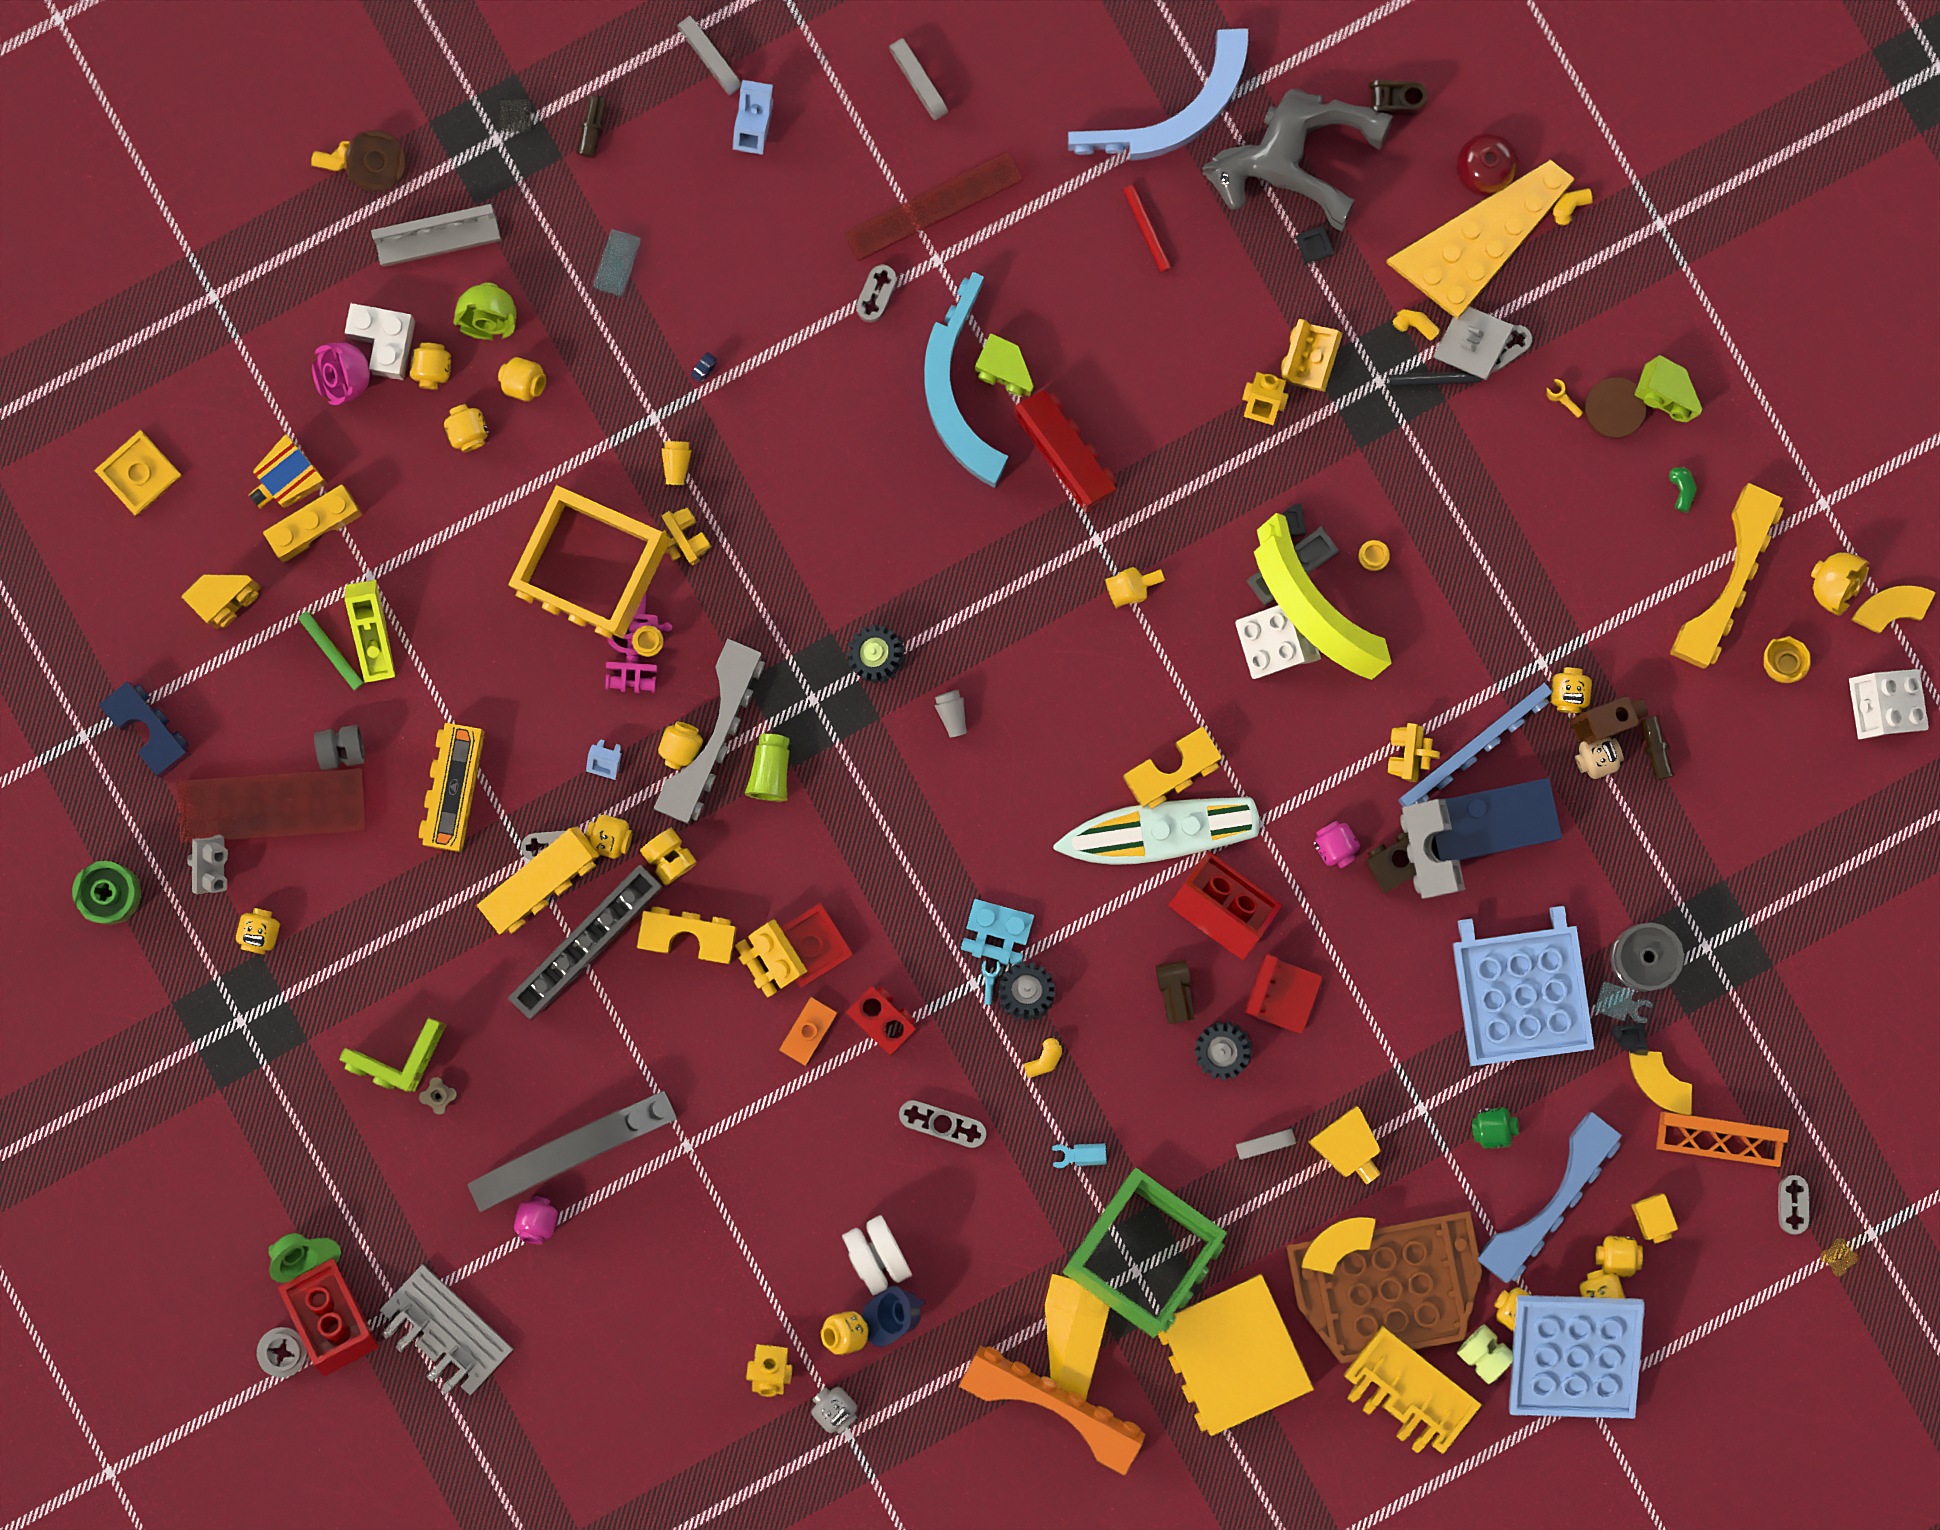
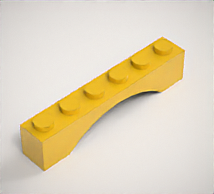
[1670,483,1784,669]

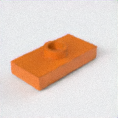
[779,997,837,1066]

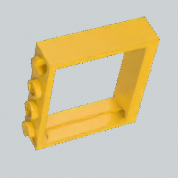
[508,485,671,639]

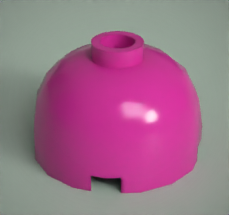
[312,342,370,405]

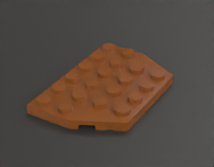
[1286,1211,1482,1363]

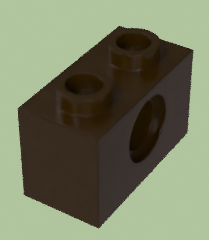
[1364,832,1436,894]

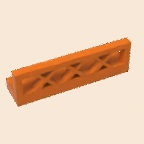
[1656,1112,1789,1167]

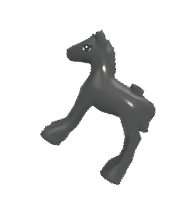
[1202,89,1393,232]

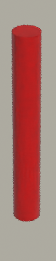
[1123,185,1172,273]

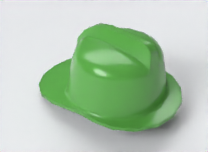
[269,1233,341,1283]

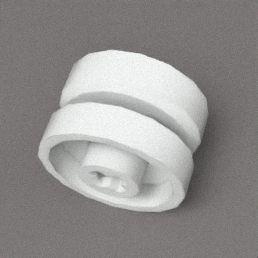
[842,1215,912,1295]

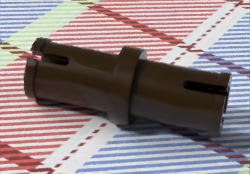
[1640,716,1675,781]

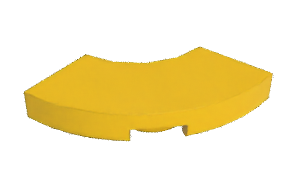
[1851,586,1936,634]
[1629,1052,1692,1115]
[1301,1217,1376,1274]

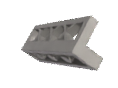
[371,204,501,267]

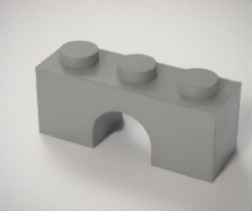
[1400,799,1465,899]

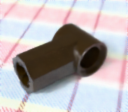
[1156,960,1195,1024]

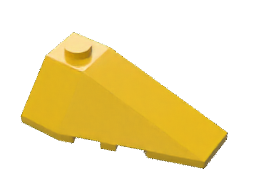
[1045,1274,1110,1400]

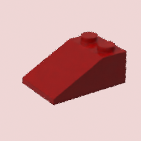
[278,1258,379,1377]

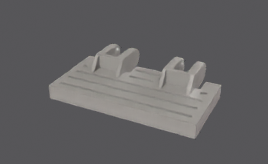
[380,1264,514,1395]

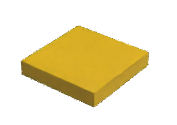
[94,430,183,517]

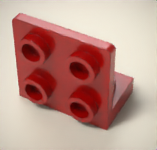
[1244,954,1322,1034]

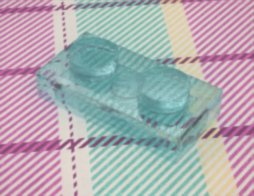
[593,229,641,297]

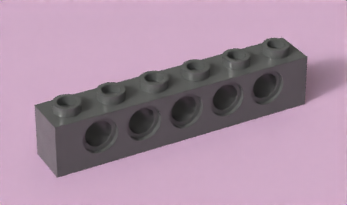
[508,865,664,1021]

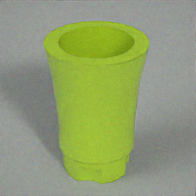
[745,733,790,801]

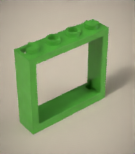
[1062,1167,1227,1338]

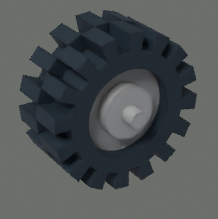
[999,962,1055,1022]
[1194,1021,1253,1080]

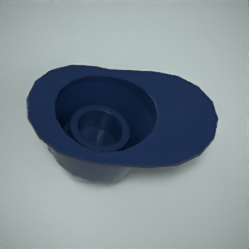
[862,1286,925,1347]

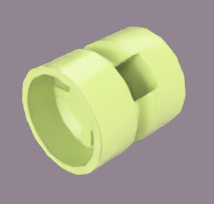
[1456,1324,1513,1384]

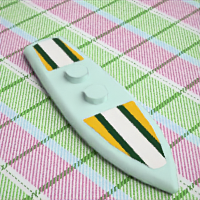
[1053,797,1259,865]

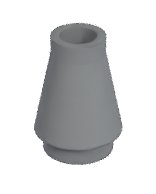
[934,690,967,738]

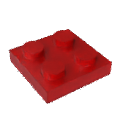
[780,903,854,988]

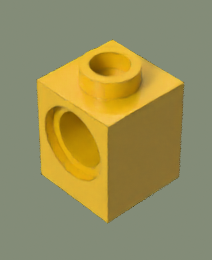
[1631,1193,1678,1243]

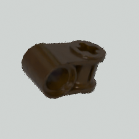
[1369,80,1428,115]

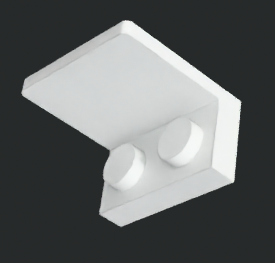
[1236,605,1321,679]
[1849,669,1929,739]

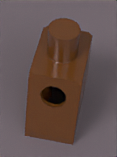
[1569,696,1648,746]

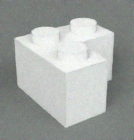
[345,303,415,380]

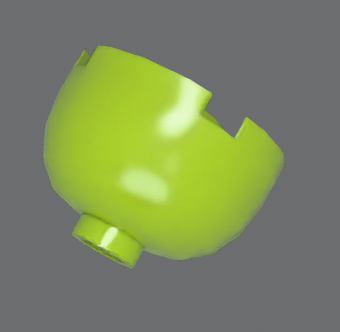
[454,283,516,340]

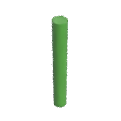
[298,611,364,691]

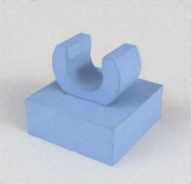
[586,739,622,780]

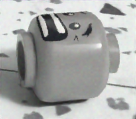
[811,1387,857,1434]

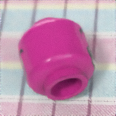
[1314,821,1360,868]

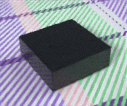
[1295,225,1335,266]

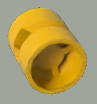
[640,827,698,886]

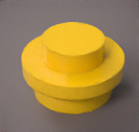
[1359,540,1390,571]
[632,626,663,657]

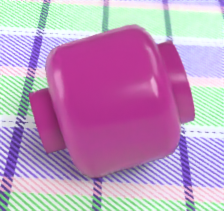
[514,1196,558,1245]

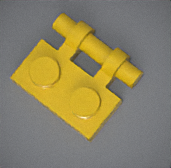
[735,919,807,998]

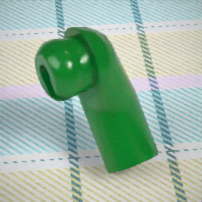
[1669,467,1697,513]

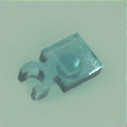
[1593,982,1653,1023]

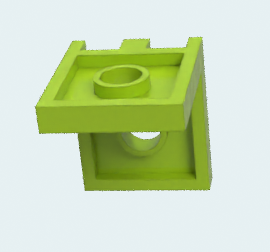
[339,1018,447,1092]

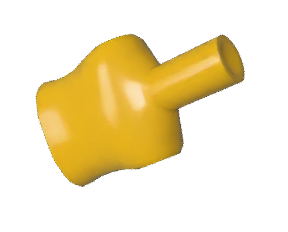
[1105,567,1165,609]

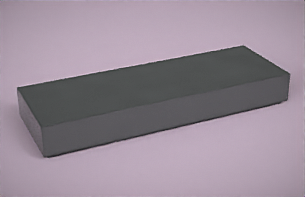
[1246,526,1339,606]

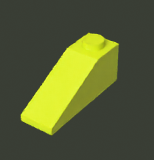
[345,580,395,683]

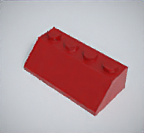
[1014,390,1117,514]

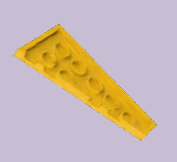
[1386,160,1574,320]

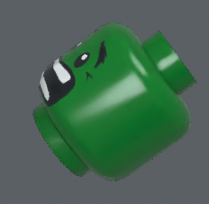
[1472,1107,1519,1149]

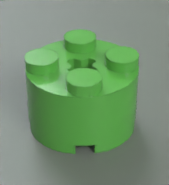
[72,861,141,925]

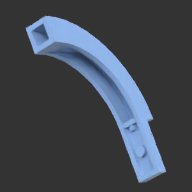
[1068,29,1248,160]

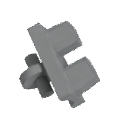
[187,834,228,895]

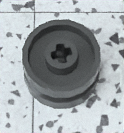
[1610,922,1684,992]

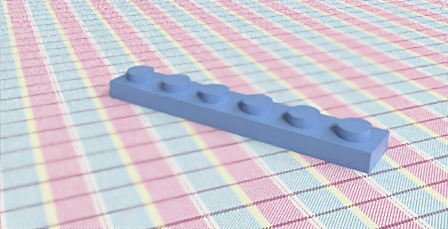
[1398,683,1552,807]

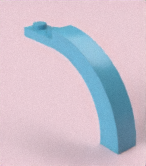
[924,272,1008,488]

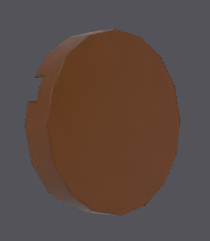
[344,130,405,192]
[1584,377,1646,439]

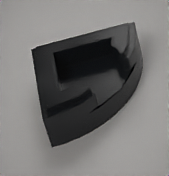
[1282,503,1306,537]
[1612,1024,1648,1056]

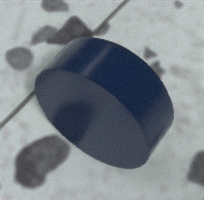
[691,352,718,383]

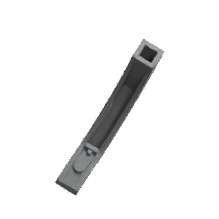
[467,1091,677,1212]

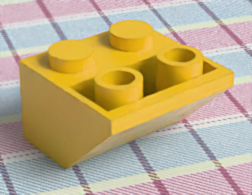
[181,575,261,629]

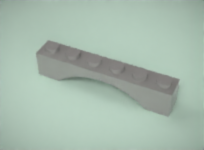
[654,639,765,825]

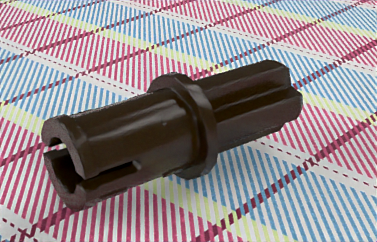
[576,96,606,158]

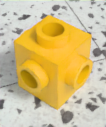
[1242,372,1289,425]
[747,1345,792,1397]

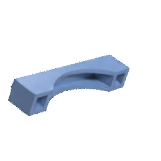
[1477,1112,1622,1283]

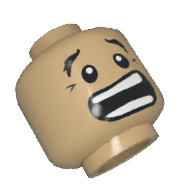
[1575,737,1624,779]

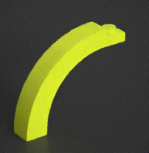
[1254,513,1392,680]

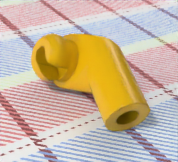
[311,141,350,171]
[1393,310,1440,340]

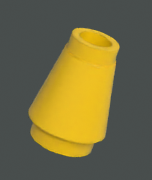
[661,441,692,485]

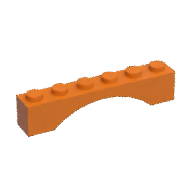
[959,1345,1145,1475]

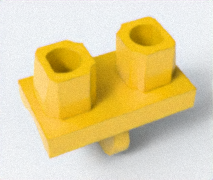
[661,508,712,566]
[1388,723,1440,782]

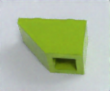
[975,333,1033,398]
[1635,355,1702,422]

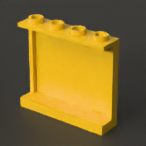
[1158,1274,1313,1436]

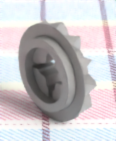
[257,1327,307,1378]

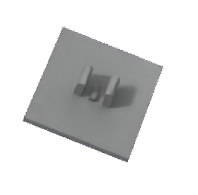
[1433,306,1515,380]

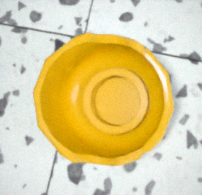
[1763,636,1811,683]

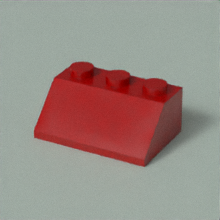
[1168,850,1283,960]

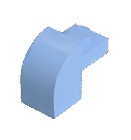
[733,80,773,154]

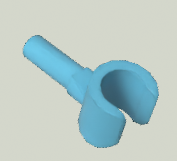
[982,960,1000,1005]

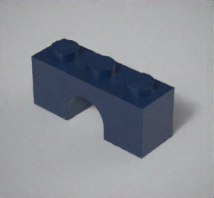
[99,681,191,778]

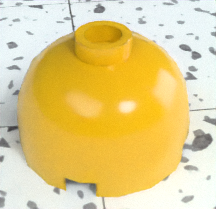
[1811,552,1869,616]

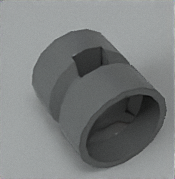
[314,724,365,771]

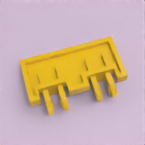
[1344,1326,1481,1454]

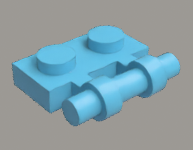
[961,899,1034,966]

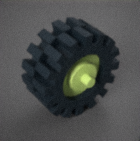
[847,625,906,684]

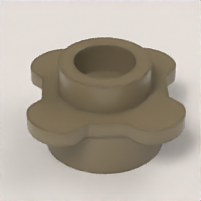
[419,1077,457,1115]

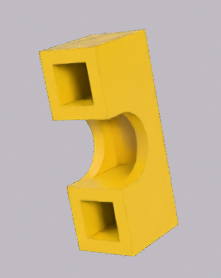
[263,484,362,563]
[1123,726,1222,809]
[637,907,737,964]

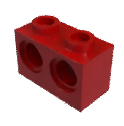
[846,986,917,1056]

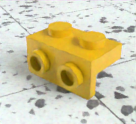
[1281,319,1342,392]

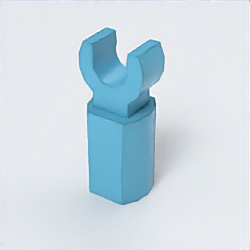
[1052,1143,1106,1168]

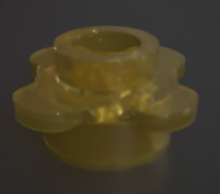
[1820,1238,1858,1276]

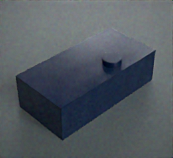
[1432,778,1562,862]

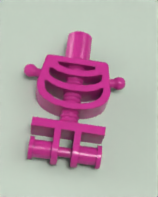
[605,592,672,693]

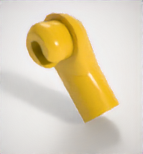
[1553,188,1592,225]
[1024,1038,1062,1078]

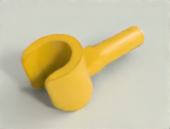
[1547,379,1583,417]

